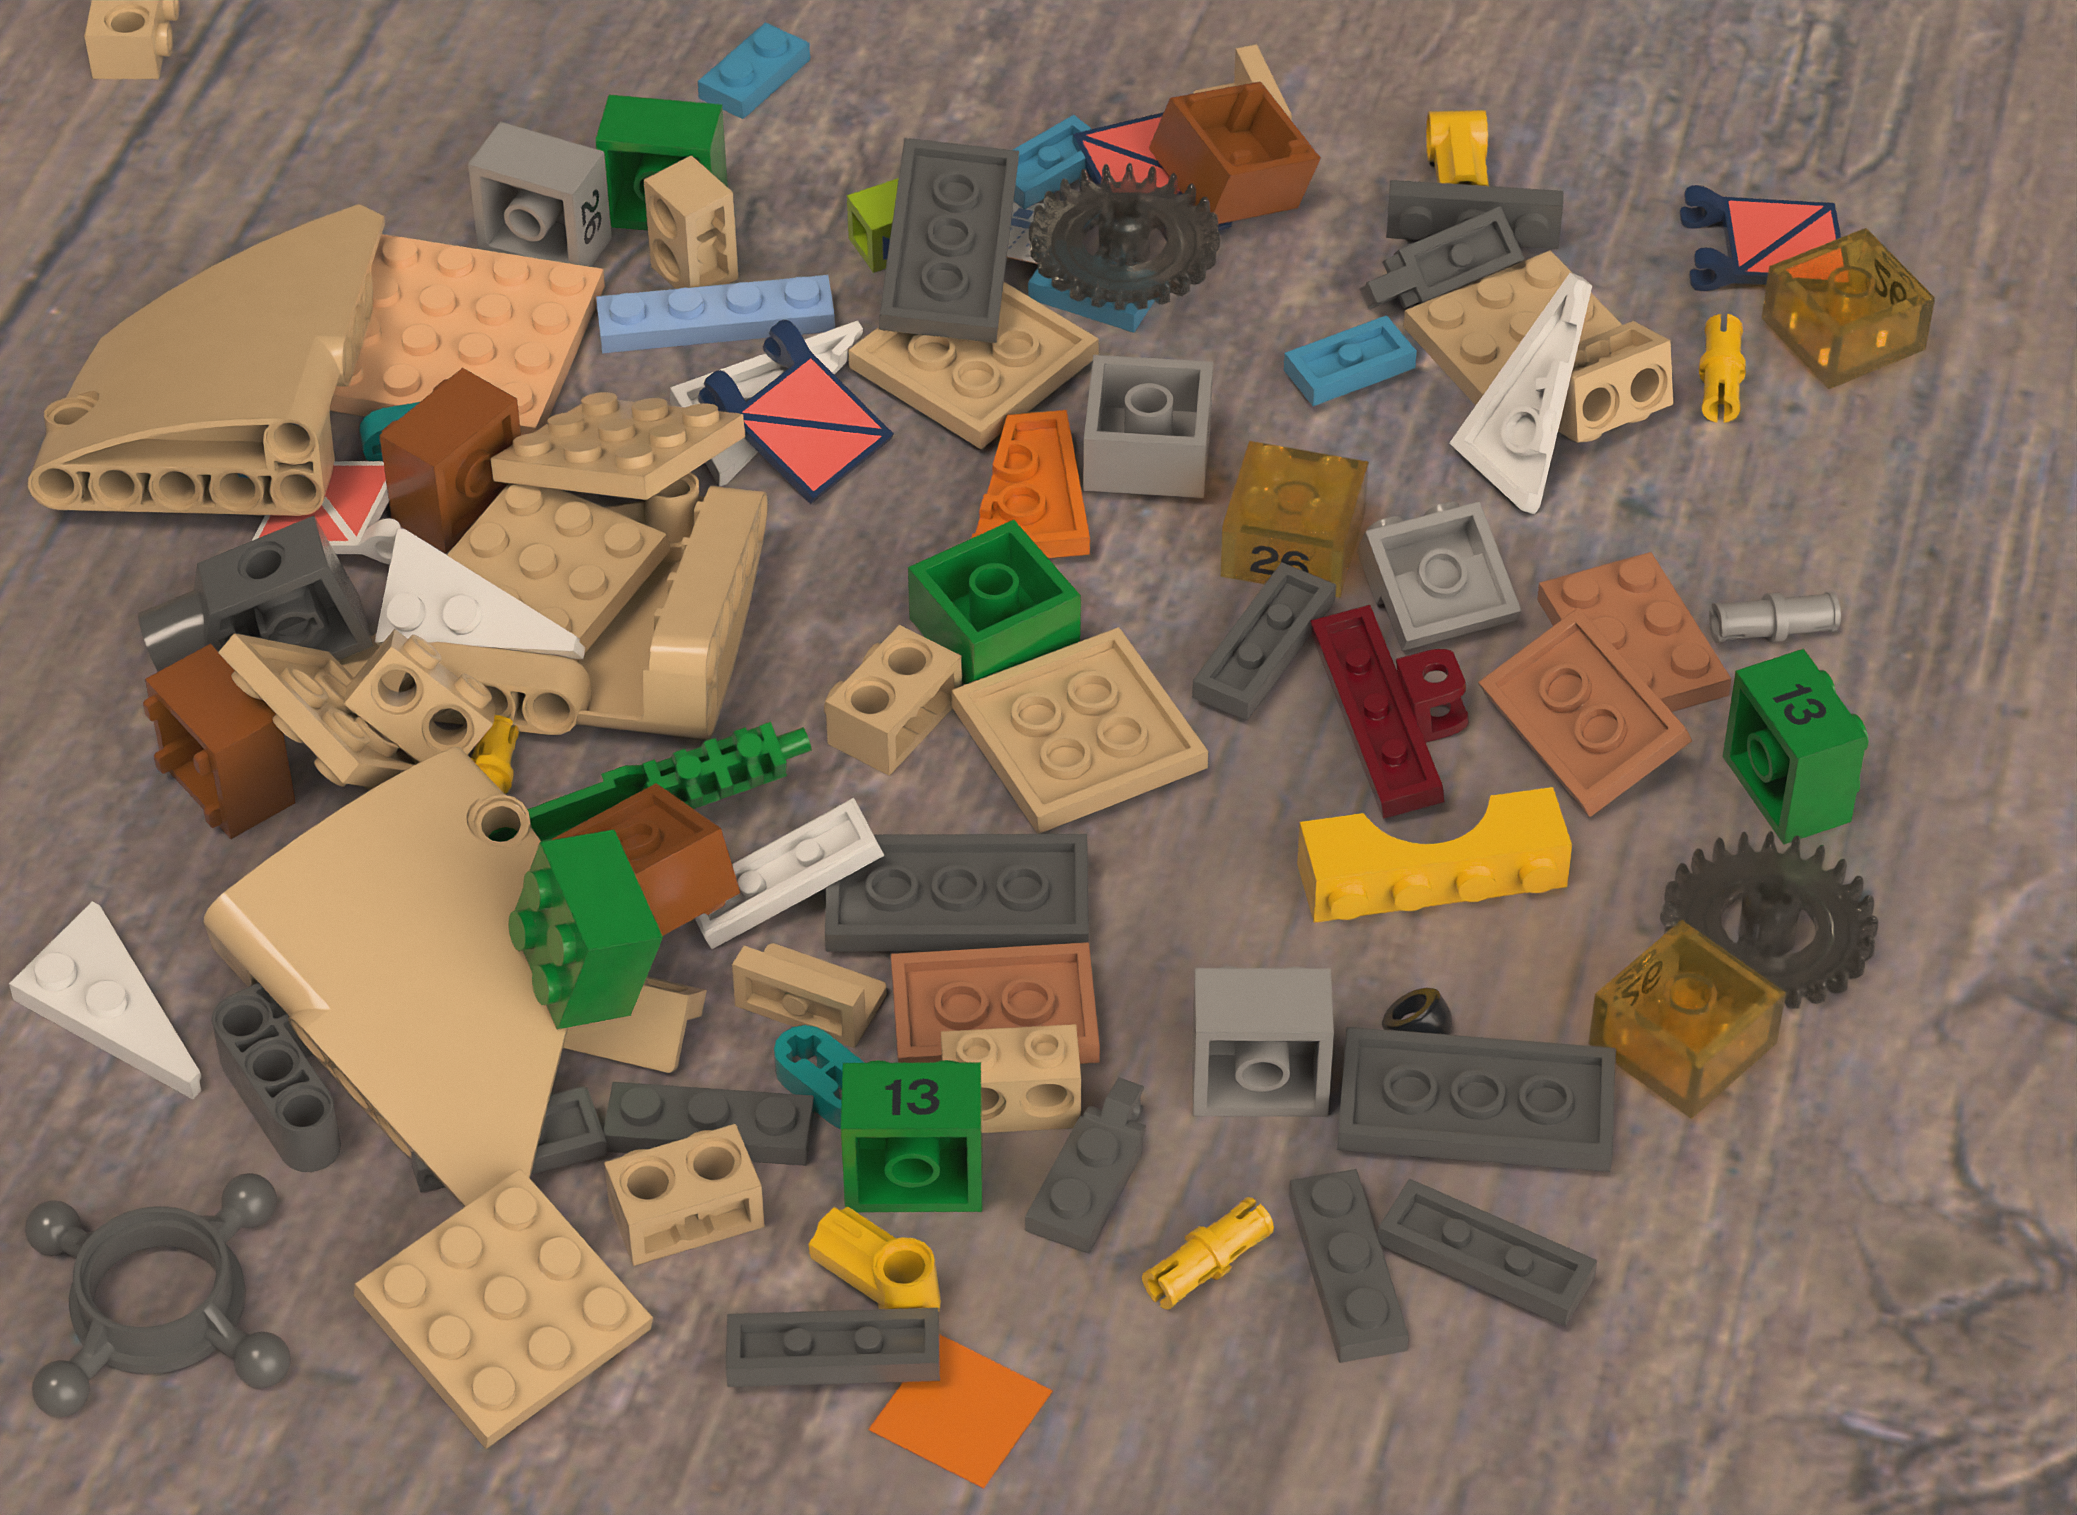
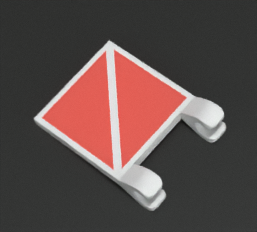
[252,461,401,564]

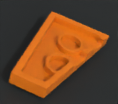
[971,410,1090,558]

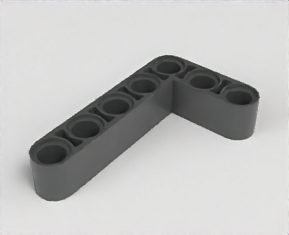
[212,982,341,1172]

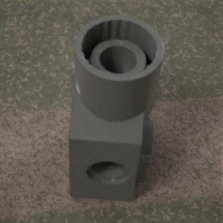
[138,516,373,672]

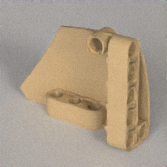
[28,204,385,516]
[338,472,768,740]
[204,747,568,1207]

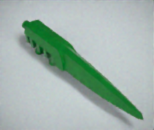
[488,722,812,842]

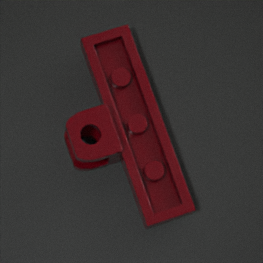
[1311,605,1469,819]

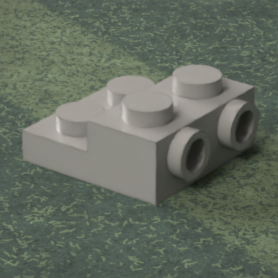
[1356,501,1522,651]

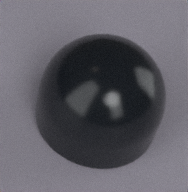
[1382,988,1452,1035]

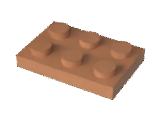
[1537,552,1731,712]
[1478,607,1692,817]
[891,942,1100,1064]

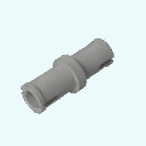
[1709,592,1841,643]

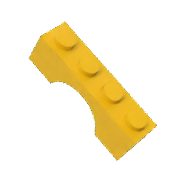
[1297,787,1572,923]

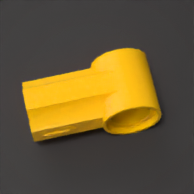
[1426,110,1489,186]
[808,1207,941,1310]

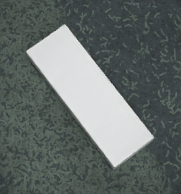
[695,798,885,949]

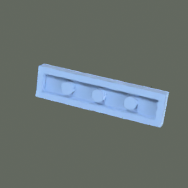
[596,275,835,353]

